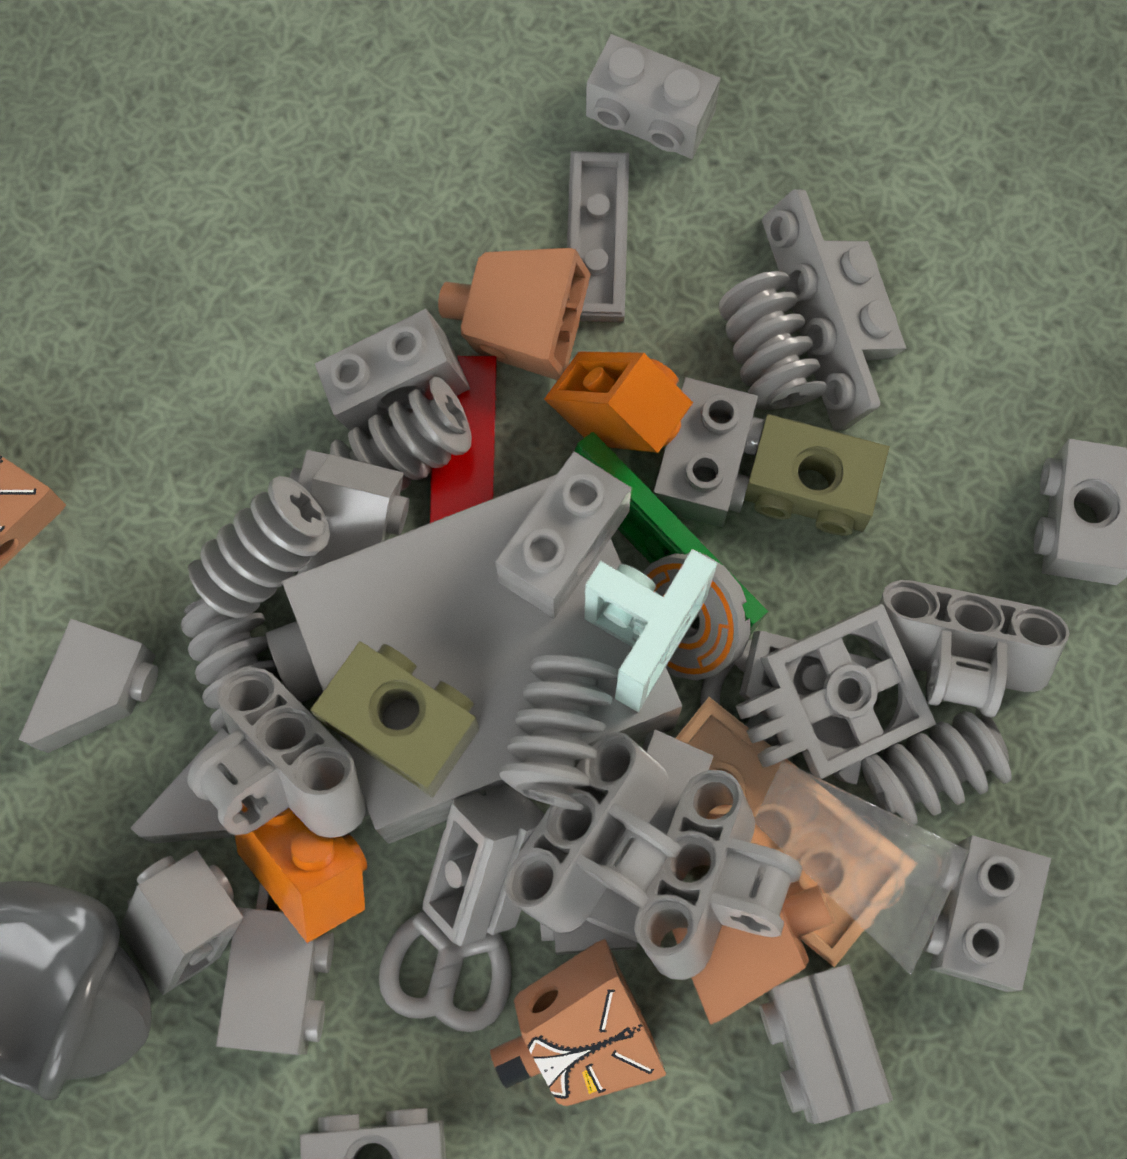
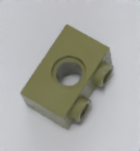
[744,414,890,536]
[311,641,480,798]

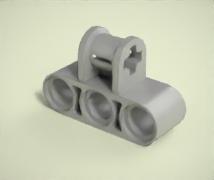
[868,580,1069,718]
[187,668,366,838]
[505,732,681,933]
[634,770,802,980]

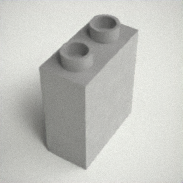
[266,474,682,844]

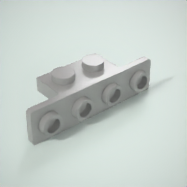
[762,189,906,431]

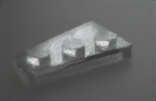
[755,761,969,975]

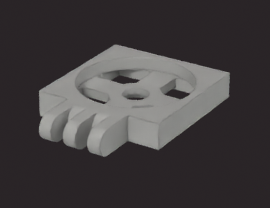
[736,604,936,779]

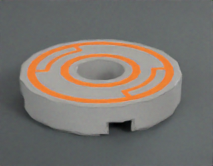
[642,552,750,681]

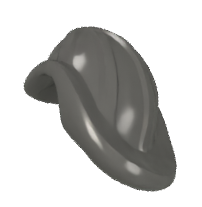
[0,881,152,1101]

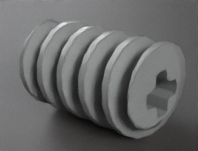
[719,271,827,410]
[330,377,472,492]
[188,476,330,618]
[181,598,284,733]
[499,655,618,810]
[861,708,1012,826]

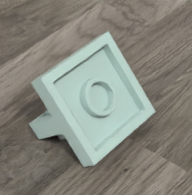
[584,549,717,712]

